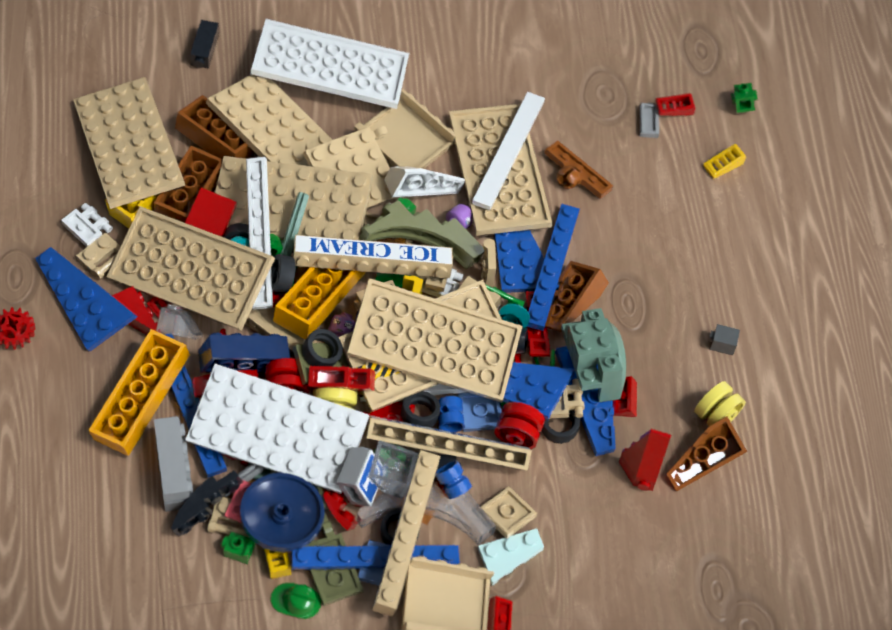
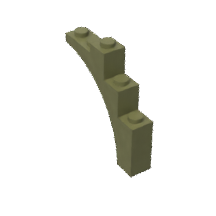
[359,200,484,269]

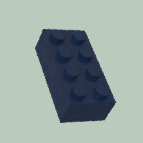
[198,333,290,373]

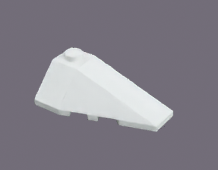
[384,166,465,197]

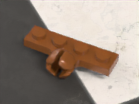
[544,141,613,199]

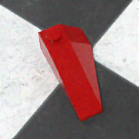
[619,429,671,491]

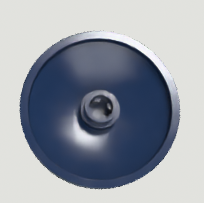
[240,473,325,552]

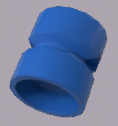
[438,396,465,433]
[435,460,472,499]

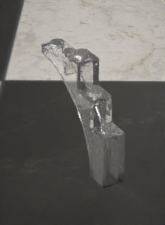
[357,474,496,545]

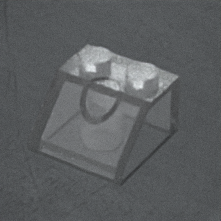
[156,304,203,340]
[368,440,418,499]

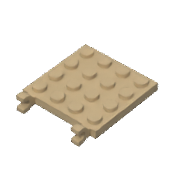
[303,126,397,209]

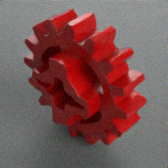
[0,307,36,350]

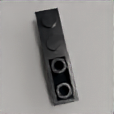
[171,470,243,536]

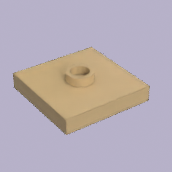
[478,486,537,539]

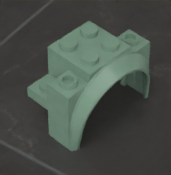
[561,308,626,402]

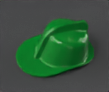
[271,583,321,619]

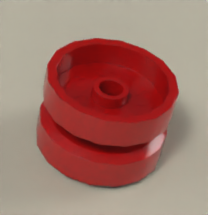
[266,358,309,395]
[494,402,545,449]

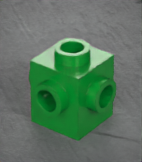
[731,83,758,113]

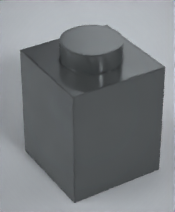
[708,324,740,356]

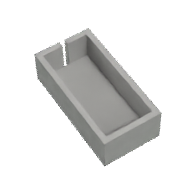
[154,416,193,512]

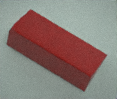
[613,376,637,417]
[487,596,513,630]

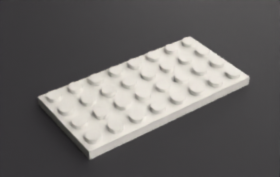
[251,19,409,109]
[186,364,369,493]

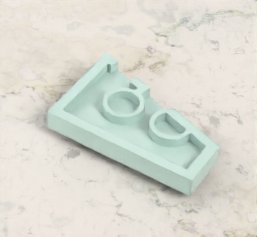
[478,528,544,586]

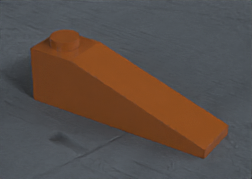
[545,261,609,332]
[666,416,748,492]

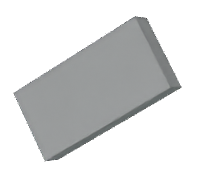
[639,103,659,138]

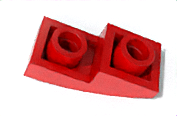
[323,491,358,531]

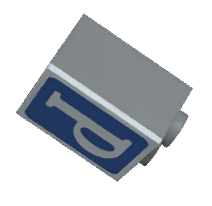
[337,447,385,507]

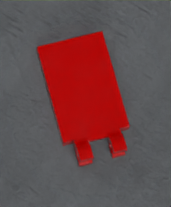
[185,187,238,237]

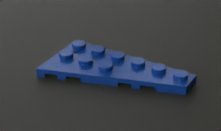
[494,230,559,293]
[35,247,138,352]
[555,346,616,456]
[503,362,575,420]

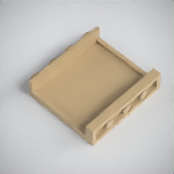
[354,89,455,169]
[401,556,494,630]

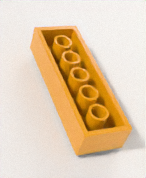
[273,267,366,339]
[88,329,190,456]

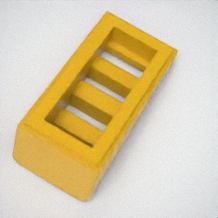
[703,144,746,179]
[264,548,292,579]

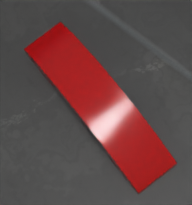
[526,291,550,357]

